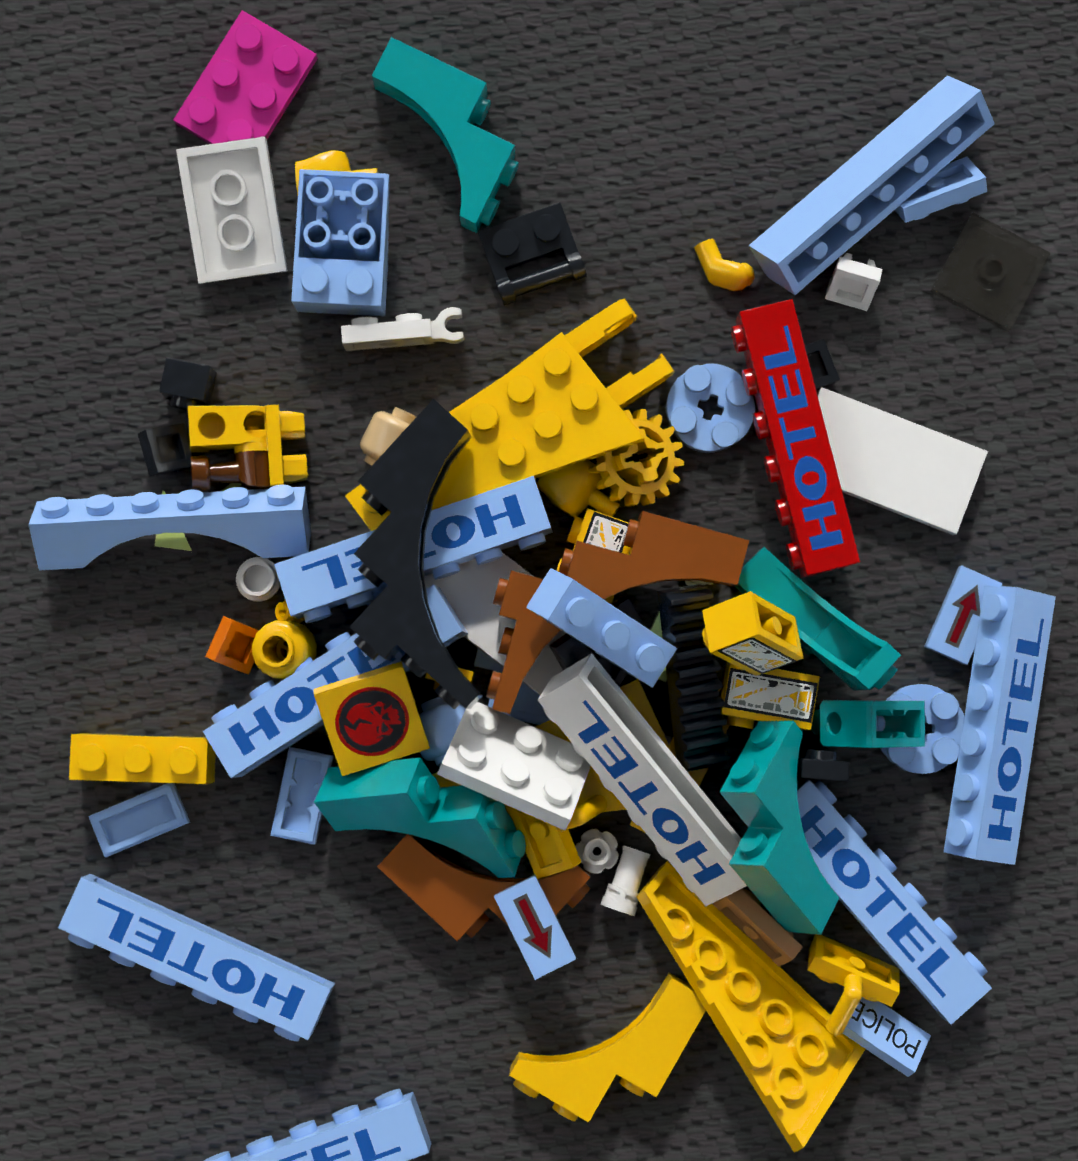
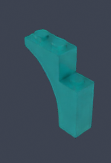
[372,37,519,233]
[734,547,901,691]
[720,721,839,935]
[314,758,526,878]

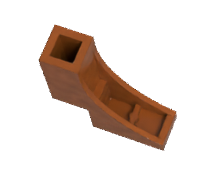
[377,834,590,941]

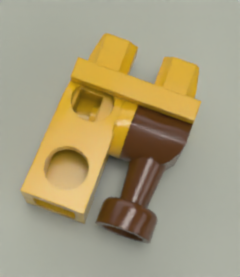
[188,404,308,491]

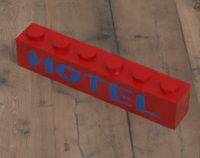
[731,299,860,578]

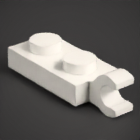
[341,307,464,351]

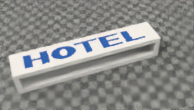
[537,653,747,906]

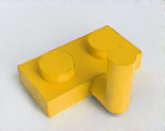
[507,795,607,879]
[807,934,900,1036]

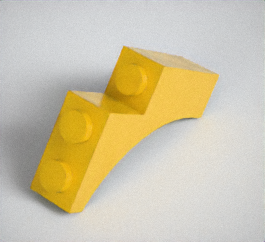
[509,972,706,1122]

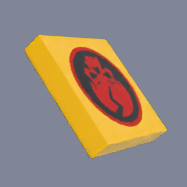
[313,661,430,776]

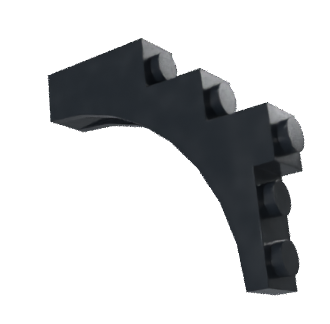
[350,399,482,709]

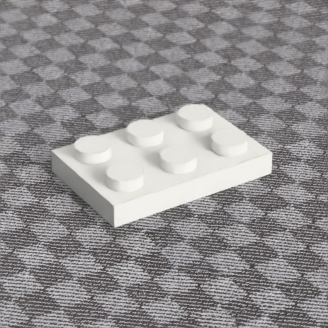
[176,137,288,284]
[437,702,591,830]

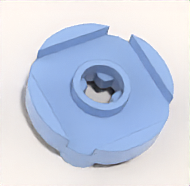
[666,364,755,453]
[876,684,964,774]

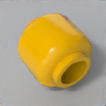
[252,620,317,679]

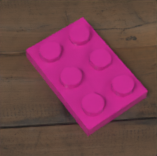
[173,10,318,144]

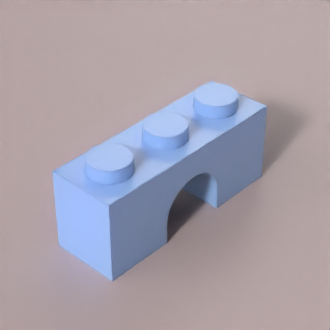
[526,568,677,688]

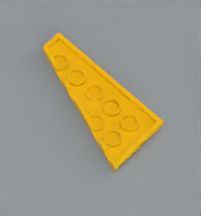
[636,861,865,1152]

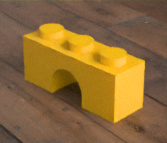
[69,733,216,784]

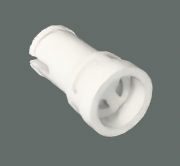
[600,846,651,916]

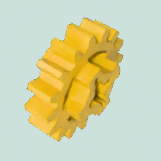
[588,409,684,507]

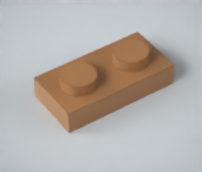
[712,888,803,967]

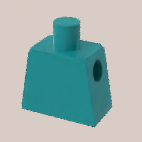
[811,700,925,748]

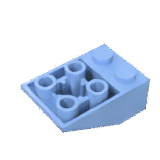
[291,169,389,316]

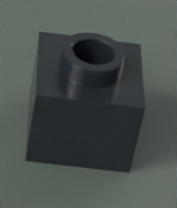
[159,357,217,411]

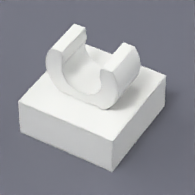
[825,253,882,311]

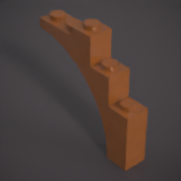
[486,511,750,714]

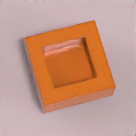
[205,616,259,675]

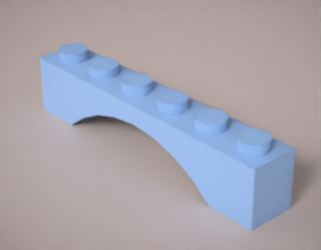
[28,485,311,570]

